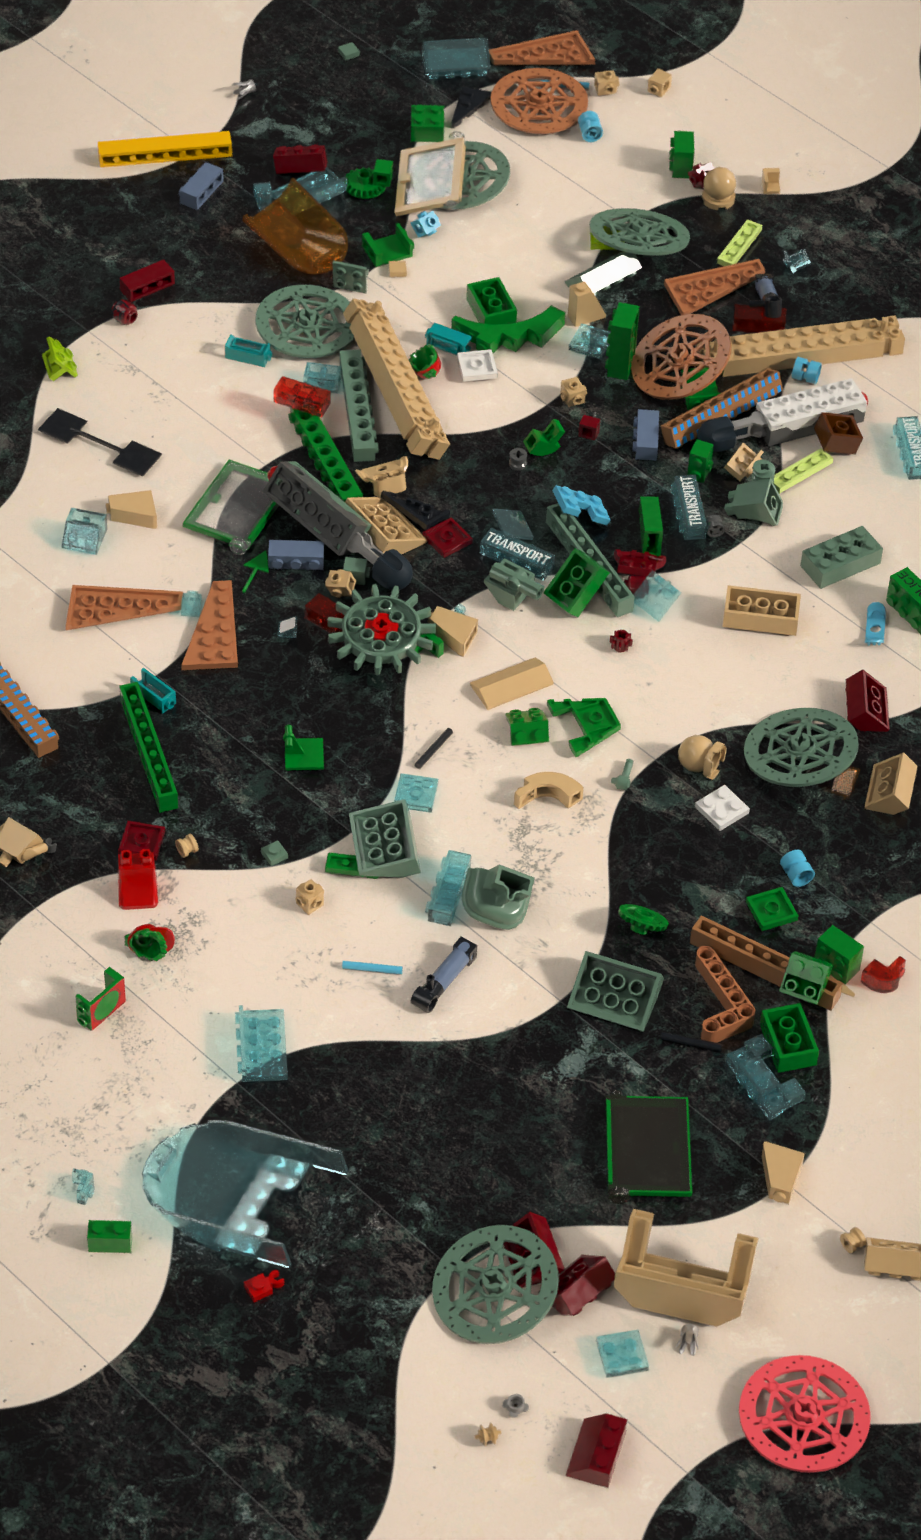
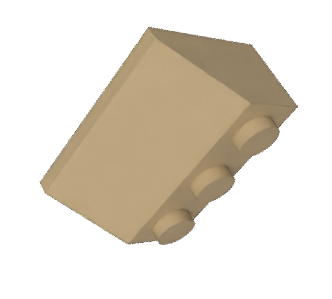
[865,752,917,815]
[864,1237,921,1281]

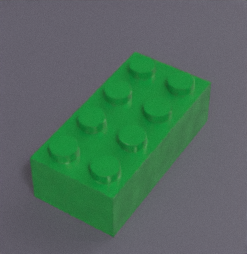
[605,302,639,380]

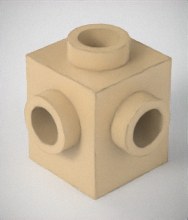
[594,70,620,96]
[560,377,587,407]
[325,569,356,597]
[295,879,324,915]

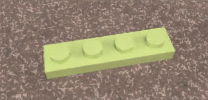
[717,219,762,266]
[774,448,833,494]

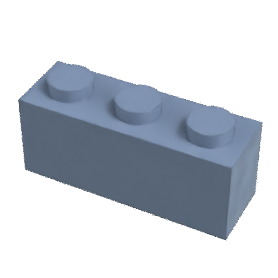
[179,162,223,210]
[632,409,659,461]
[268,540,324,570]

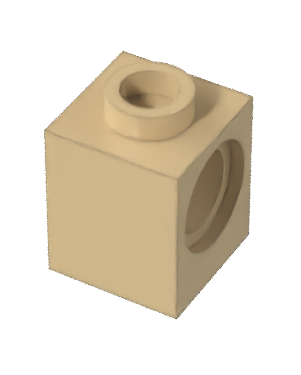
[647,69,672,98]

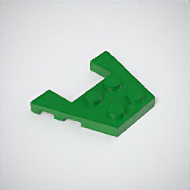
[547,698,621,757]

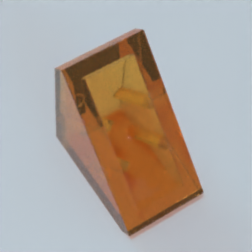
[831,766,860,798]

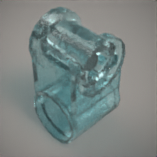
[253,182,273,212]

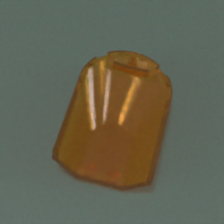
[243,178,348,274]

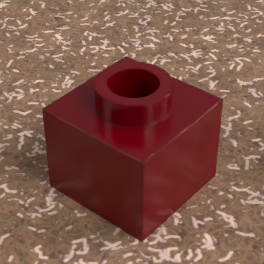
[578,415,600,441]

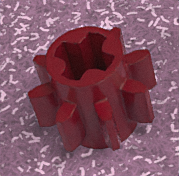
[610,630,633,652]

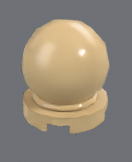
[702,167,736,210]
[678,735,727,780]

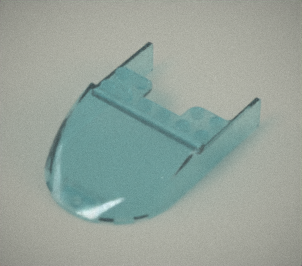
[142,1120,348,1268]

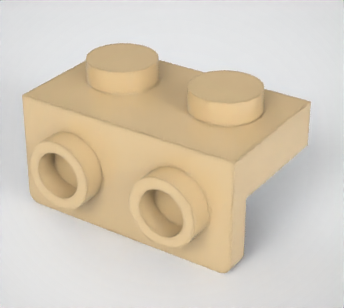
[724,443,764,481]

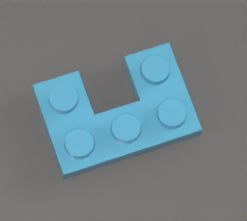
[552,485,611,525]

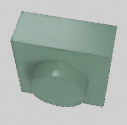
[261,841,288,866]

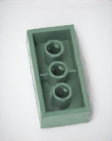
[800,525,883,589]

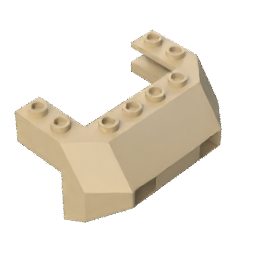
[614,1209,759,1327]

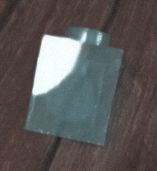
[783,249,811,273]
[181,590,202,617]
[72,1169,95,1205]

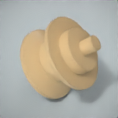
[475,1422,501,1446]

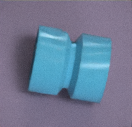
[578,111,603,142]
[792,357,822,384]
[780,850,815,887]

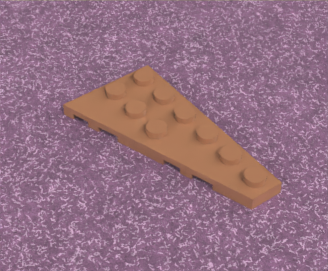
[488,31,595,65]

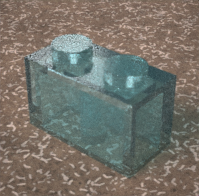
[303,362,342,393]

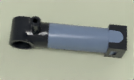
[749,274,782,318]
[410,936,477,1013]

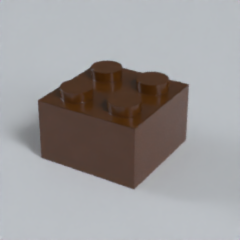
[814,412,863,454]

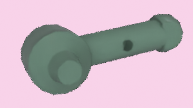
[611,759,634,791]

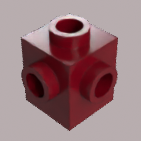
[687,162,714,188]

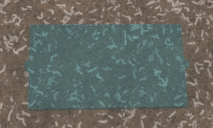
[492,509,534,540]

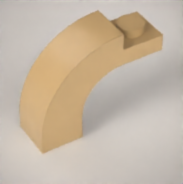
[514,772,584,809]

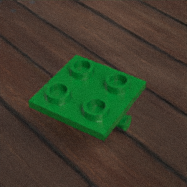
[283,725,324,770]

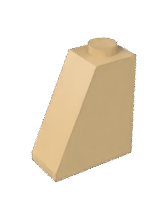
[568,281,606,327]
[105,490,157,529]
[428,606,478,657]
[762,1141,805,1204]

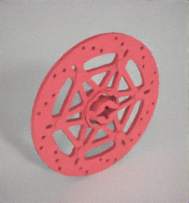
[739,1355,871,1473]

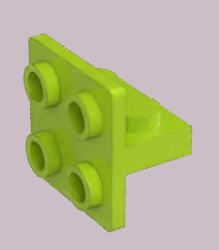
[42,336,78,381]

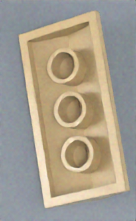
[470,657,554,710]

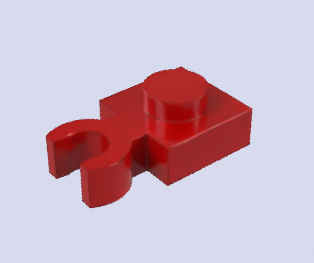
[244,1270,284,1302]

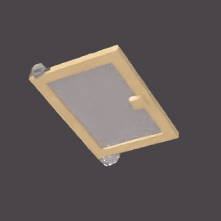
[395,131,466,216]

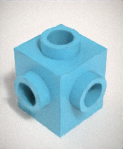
[410,210,441,238]

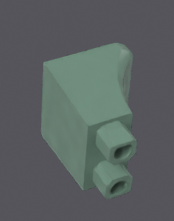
[724,478,783,526]

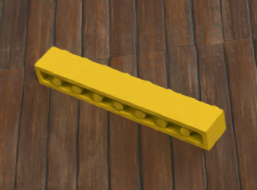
[97,131,232,168]

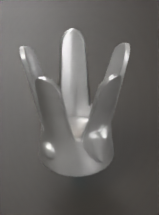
[232,79,257,99]
[676,1323,699,1356]

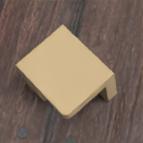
[761,168,780,194]

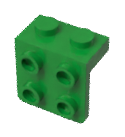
[505,708,549,746]

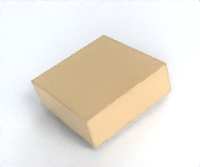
[389,261,407,277]

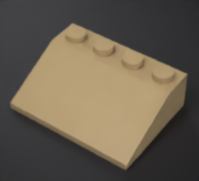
[345,497,427,554]

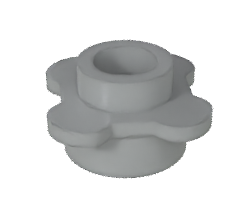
[503,1394,529,1418]

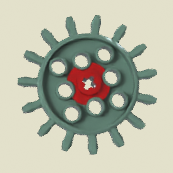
[328,584,436,675]

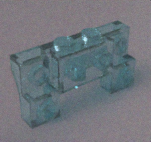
[726,1034,806,1120]

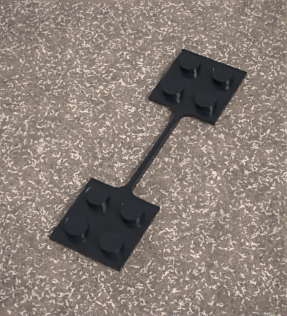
[38,408,162,477]

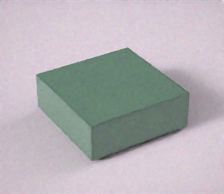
[338,42,360,60]

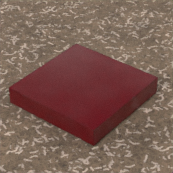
[422,517,473,558]
[118,821,166,861]

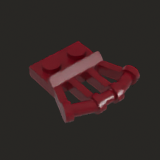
[614,549,666,578]

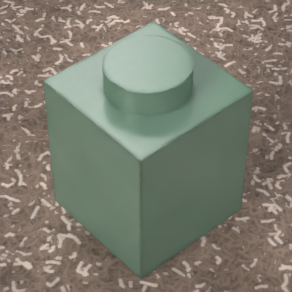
[343,557,370,585]

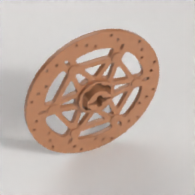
[491,68,588,134]
[631,314,731,400]

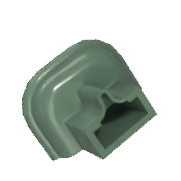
[461,864,535,930]

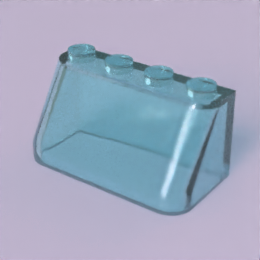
[422,38,491,79]

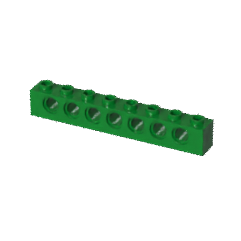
[288,400,363,502]
[119,682,178,812]

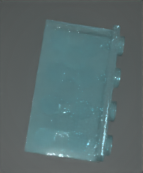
[272,166,347,216]
[235,1005,288,1082]

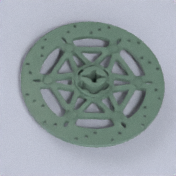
[411,141,510,209]
[589,208,690,256]
[255,285,355,358]
[744,708,859,787]
[432,1225,559,1344]

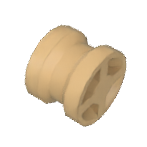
[175,834,199,858]
[840,1227,866,1253]

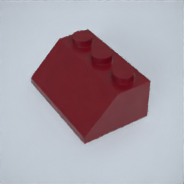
[845,669,890,732]
[503,1212,565,1288]
[538,1254,616,1316]
[566,1413,628,1488]

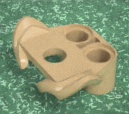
[355,456,408,497]

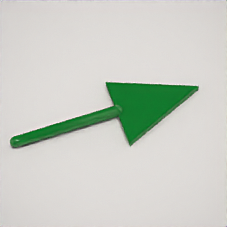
[242,551,269,593]

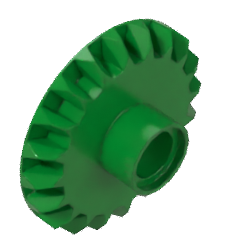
[343,167,386,199]
[618,904,668,934]

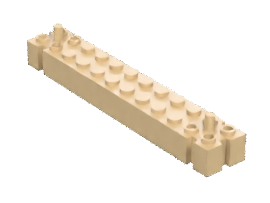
[343,298,450,460]
[695,316,905,377]

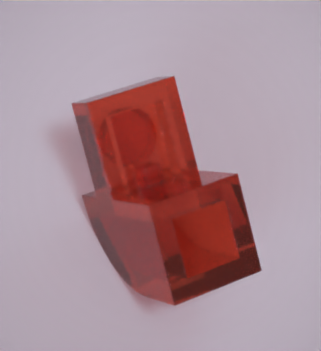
[861,956,906,993]

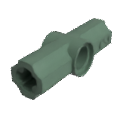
[489,562,544,600]

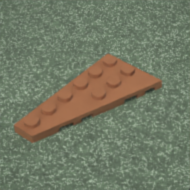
[664,259,765,315]
[181,580,238,670]
[66,585,183,630]

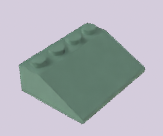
[349,799,421,878]
[567,951,664,1032]

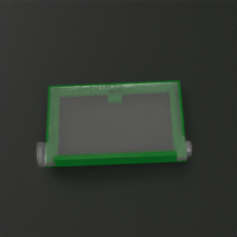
[183,459,279,555]

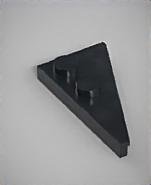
[451,87,492,128]
[381,491,451,530]

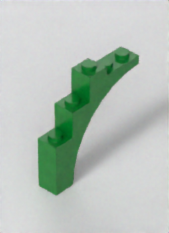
[451,305,566,353]

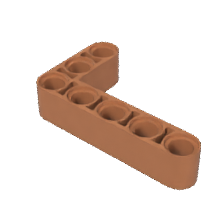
[695,946,755,1043]

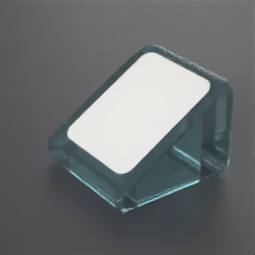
[278,616,297,638]

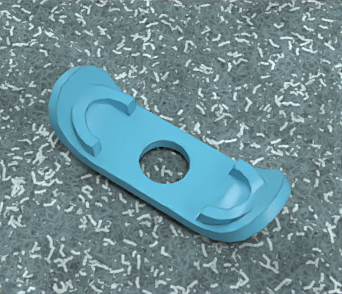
[865,602,886,646]

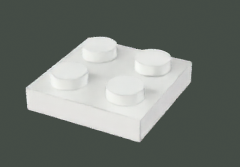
[457,349,498,382]
[695,785,750,831]

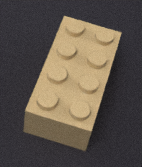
[722,585,801,636]

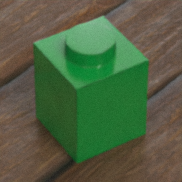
[373,159,393,187]

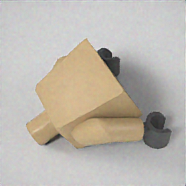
[0,817,57,868]

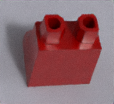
[118,849,158,910]

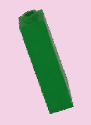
[639,497,663,556]

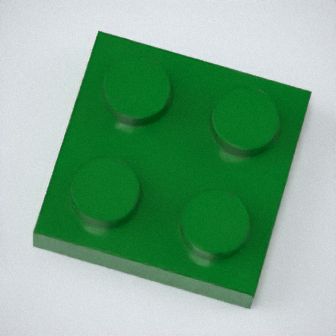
[746,887,799,931]

